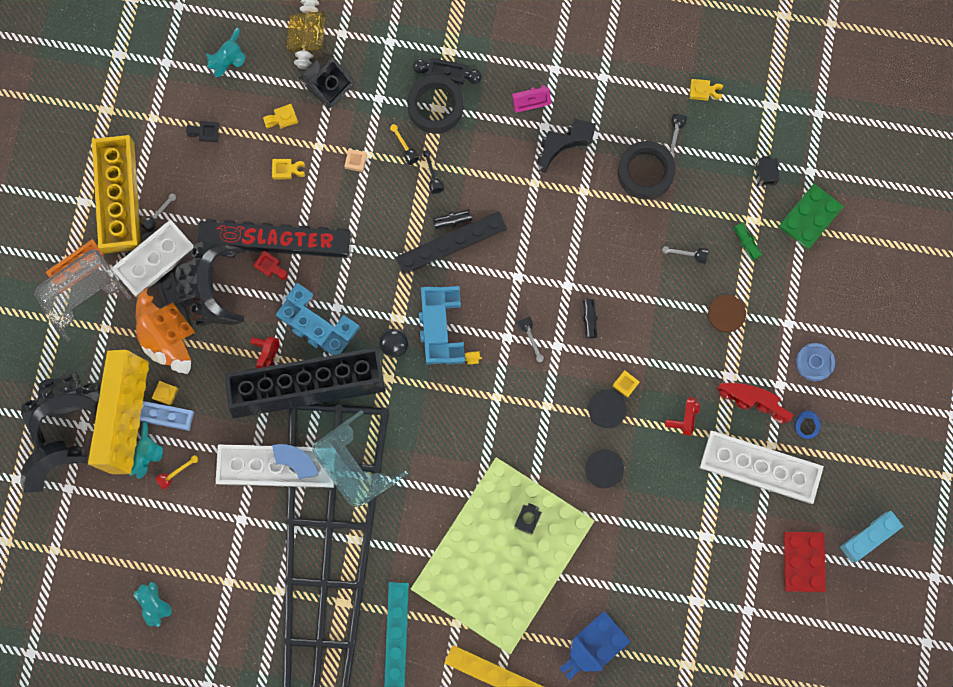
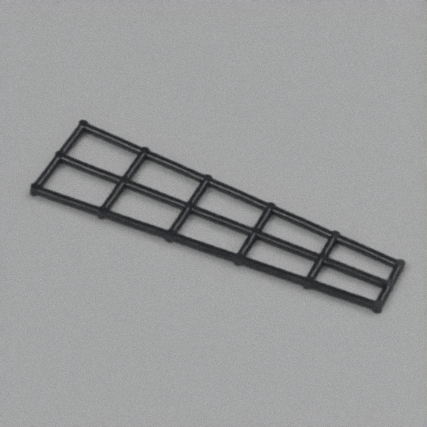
[283,404,389,687]

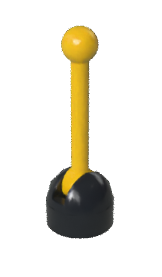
[390,124,421,165]

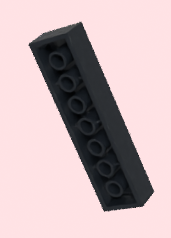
[225,347,386,419]

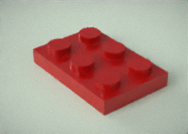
[784,532,826,592]

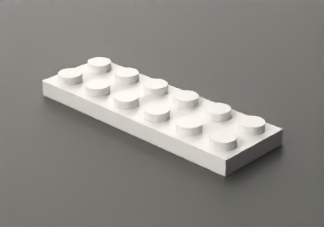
[700,431,824,504]
[216,445,336,488]

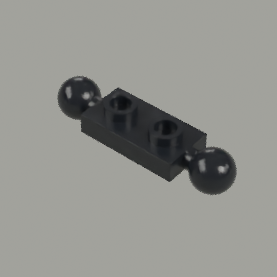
[413,58,482,85]

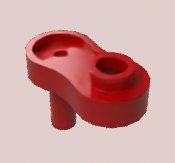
[250,336,280,369]
[665,397,700,436]

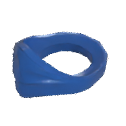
[795,410,821,439]

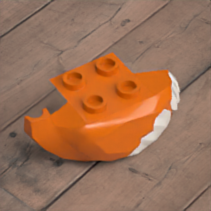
[136,289,195,374]

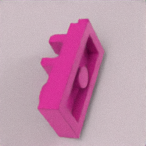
[512,85,551,113]

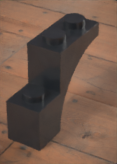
[536,119,596,173]

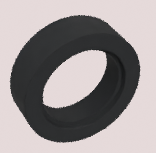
[407,75,463,134]
[618,141,676,200]

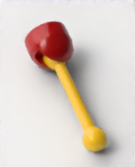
[155,455,199,491]

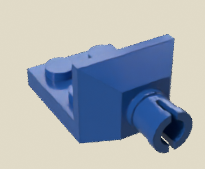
[560,611,631,680]

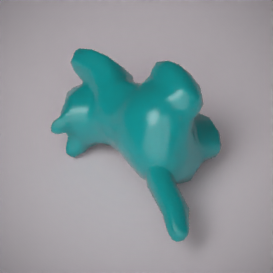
[206,28,246,77]
[129,422,163,479]
[134,582,172,627]

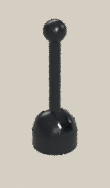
[423,150,445,194]

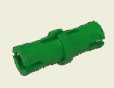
[733,222,762,261]

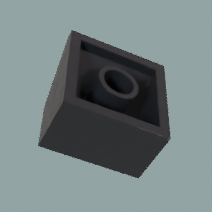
[298,52,355,109]

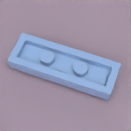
[140,401,194,431]

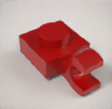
[253,251,289,281]

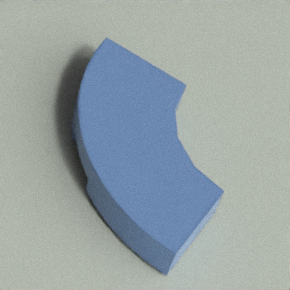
[272,444,319,480]

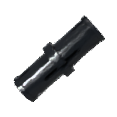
[433,209,472,229]
[582,299,598,338]

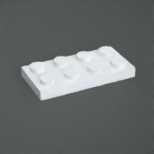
[111,219,193,298]

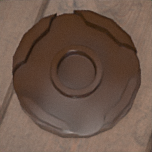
[708,294,746,333]

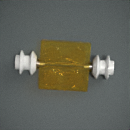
[286,0,325,69]

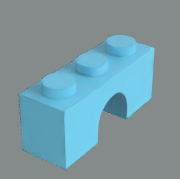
[840,511,904,563]

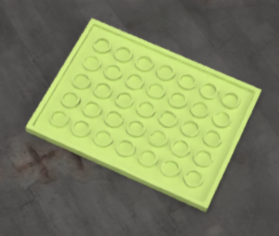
[411,457,595,654]

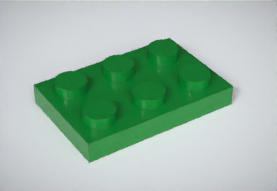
[779,184,844,250]

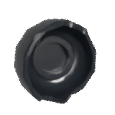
[379,328,408,358]

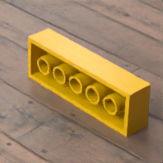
[92,135,141,254]
[88,350,149,474]

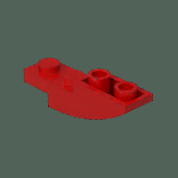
[716,383,794,424]

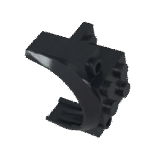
[175,241,245,326]
[21,372,101,450]

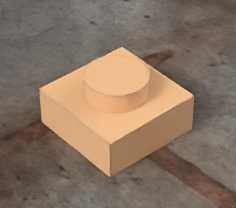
[344,149,367,172]

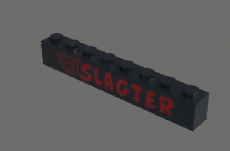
[197,219,352,258]

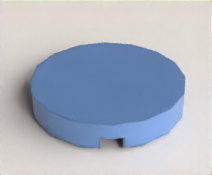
[796,343,835,382]

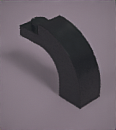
[20,441,87,492]

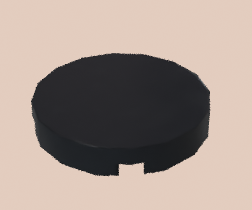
[588,390,627,428]
[585,449,624,489]

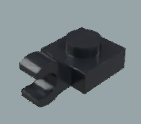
[186,121,220,143]

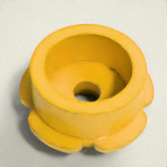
[464,351,482,364]

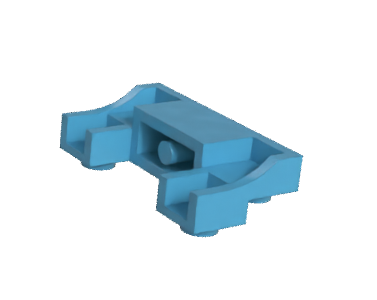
[276,283,360,355]
[419,286,465,365]

